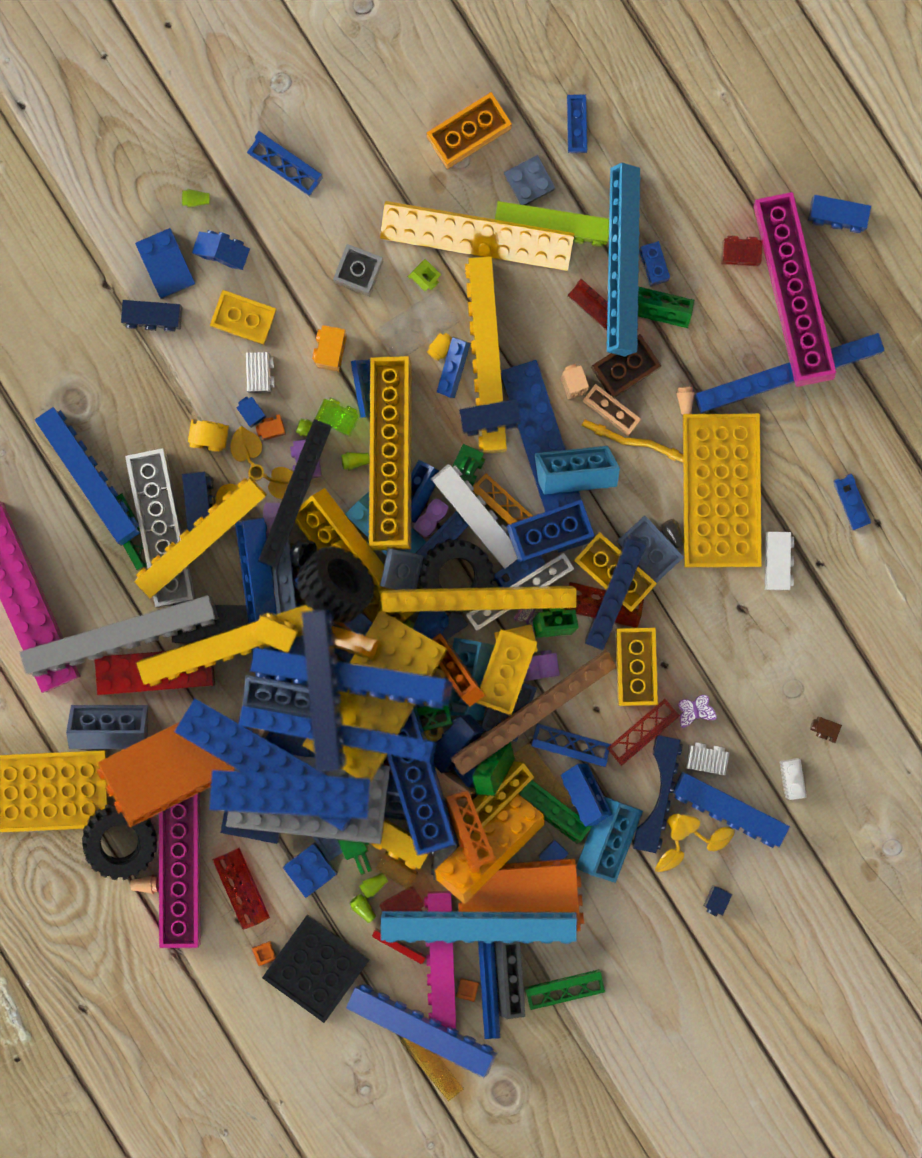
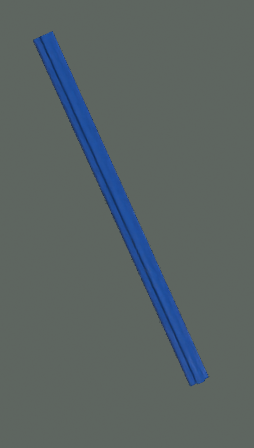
[471,737,501,1039]

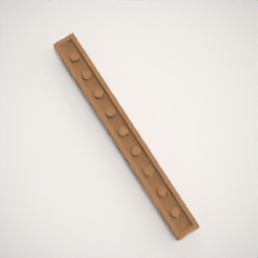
[451,650,616,775]

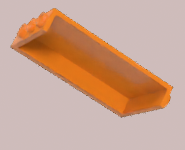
[96,722,235,827]
[458,859,584,931]

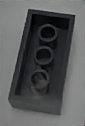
[172,604,248,643]

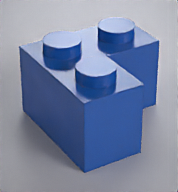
[192,230,250,270]

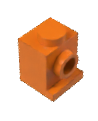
[256,414,286,440]

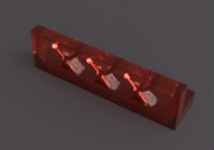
[567,279,638,331]
[564,582,644,628]
[606,698,680,766]
[212,847,270,930]

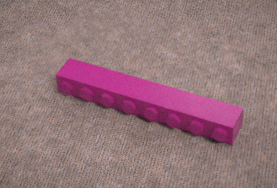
[424,891,456,1029]

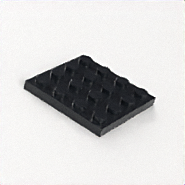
[262,914,370,1023]

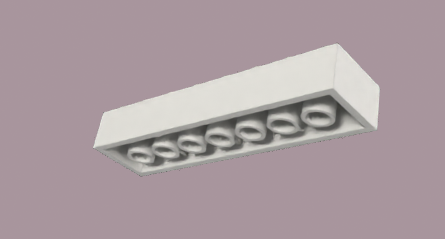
[125,448,196,608]

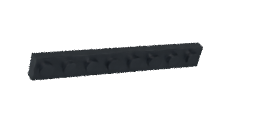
[258,419,332,569]

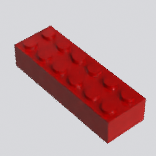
[95,651,215,695]

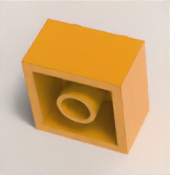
[312,325,347,372]

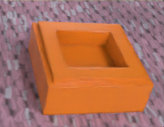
[252,941,276,966]
[456,978,479,1002]

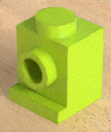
[407,259,441,291]

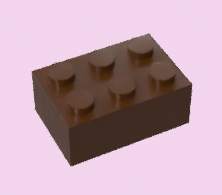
[591,334,662,398]

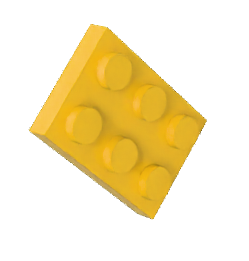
[210,289,277,345]

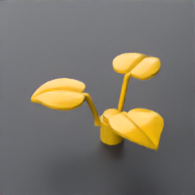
[216,426,293,506]
[655,813,735,872]

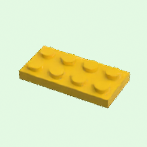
[476,629,537,715]

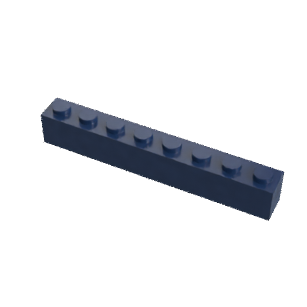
[302,609,347,772]

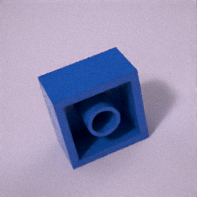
[282,842,338,898]

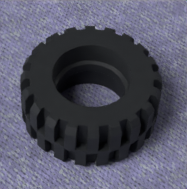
[419,539,495,614]
[297,547,374,623]
[82,804,157,880]

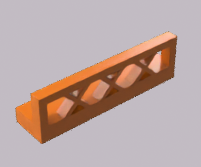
[445,791,495,874]

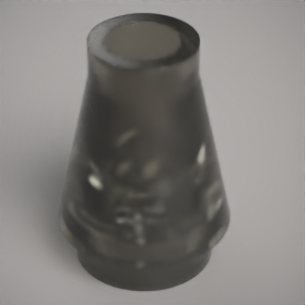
[661,518,684,548]

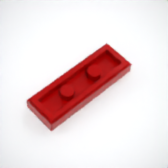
[372,928,426,964]

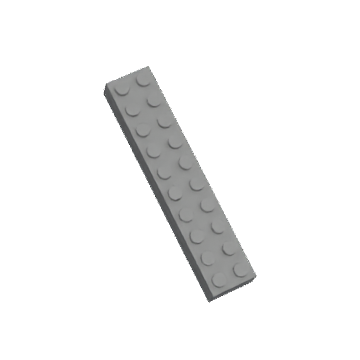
[20,596,219,677]

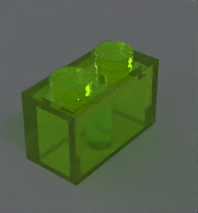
[315,397,360,437]

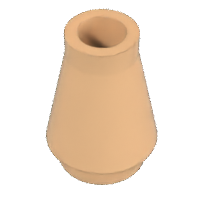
[676,386,695,414]
[130,875,159,894]

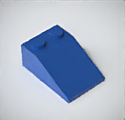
[135,228,195,299]

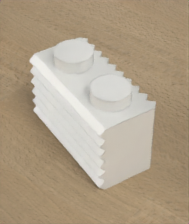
[246,352,275,393]
[686,742,729,775]
[779,758,807,800]

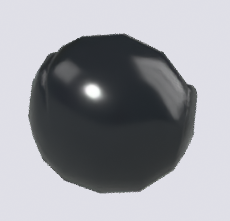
[290,539,317,568]

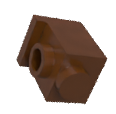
[810,716,842,743]

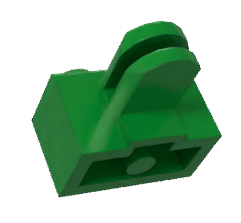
[452,444,486,486]
[533,608,579,638]
[338,840,372,875]

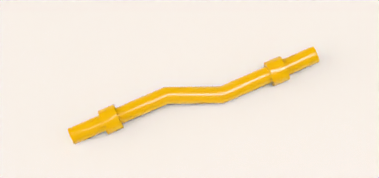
[581,419,683,463]

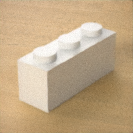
[765,532,794,590]

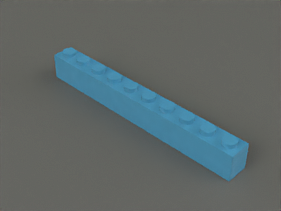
[607,163,641,356]
[381,911,577,944]

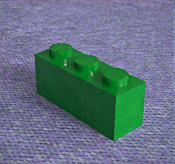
[472,742,515,796]

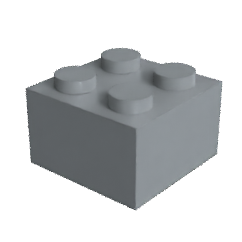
[333,244,384,297]

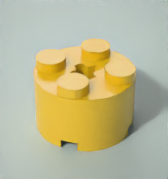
[188,419,229,452]

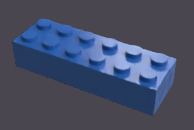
[673,772,790,848]

